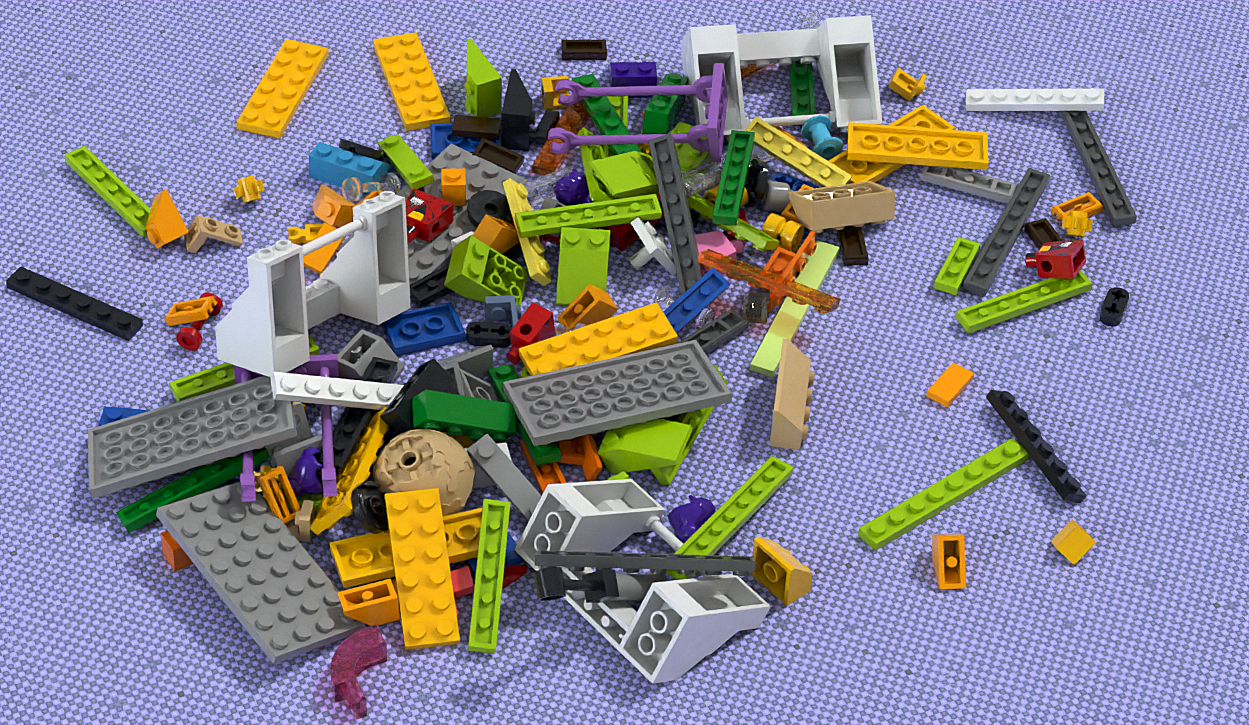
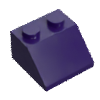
[608,61,657,98]

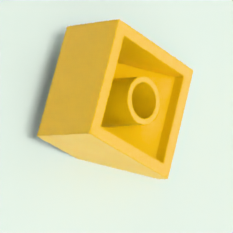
[750,536,813,606]

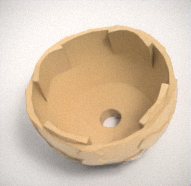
[371,429,476,516]

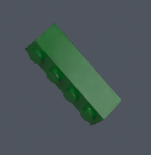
[642,73,688,134]
[412,389,517,443]

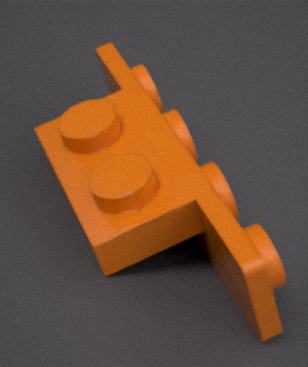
[756,231,817,313]
[555,434,602,482]

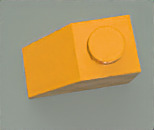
[441,168,466,206]
[312,184,357,227]
[146,189,189,249]
[472,214,520,254]
[557,284,618,332]
[931,533,966,590]
[337,579,400,627]

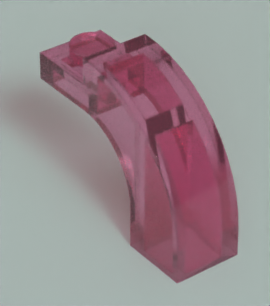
[331,624,387,720]

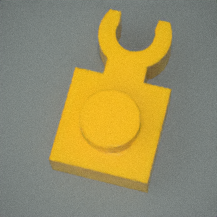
[288,223,324,245]

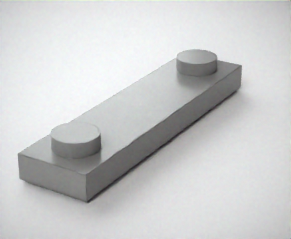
[920,166,1017,204]
[466,434,542,522]

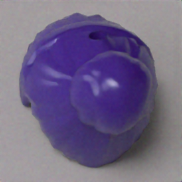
[553,168,593,206]
[283,446,323,498]
[667,495,716,544]

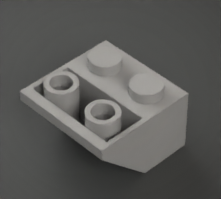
[337,329,405,384]

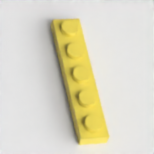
[745,116,852,187]
[503,178,552,286]

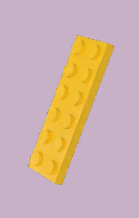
[373,32,451,131]
[236,39,329,139]
[828,105,956,184]
[847,122,989,170]
[519,302,678,376]
[310,406,390,535]
[384,488,460,650]
[329,508,482,588]

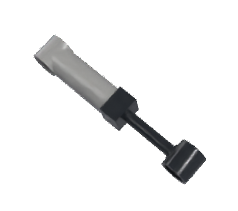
[534,567,667,603]

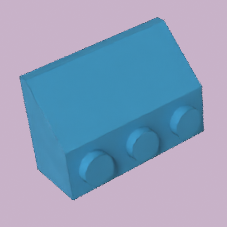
[309,142,394,196]

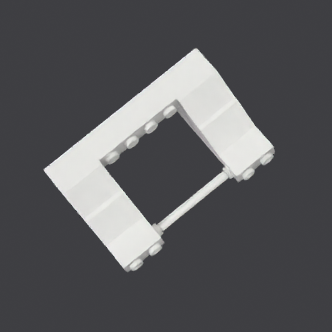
[680,15,883,142]
[215,191,411,377]
[514,479,771,683]

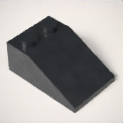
[501,69,536,152]

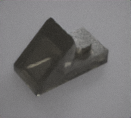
[740,293,769,323]

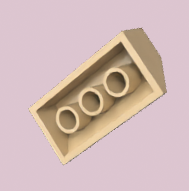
[788,181,895,233]
[770,339,815,450]

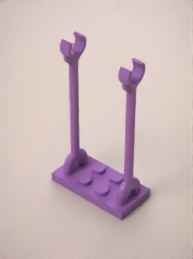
[548,63,728,162]
[234,354,339,502]

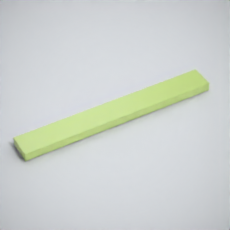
[750,240,839,378]

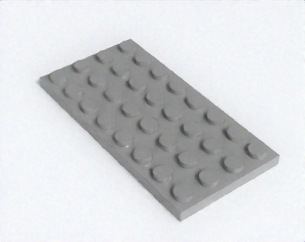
[337,144,528,285]
[503,340,732,446]
[88,372,297,498]
[156,482,366,664]

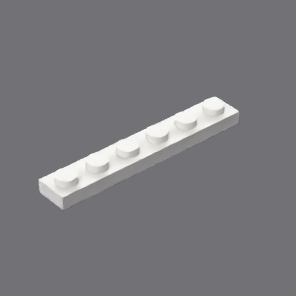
[966,88,1104,111]
[270,372,404,410]

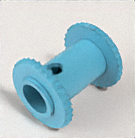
[801,115,843,161]

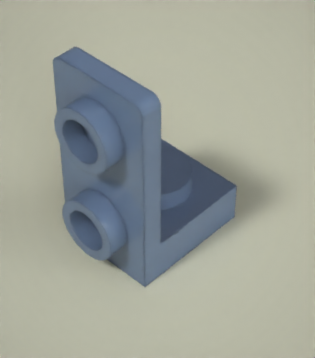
[485,295,521,328]

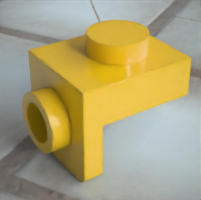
[887,67,927,101]

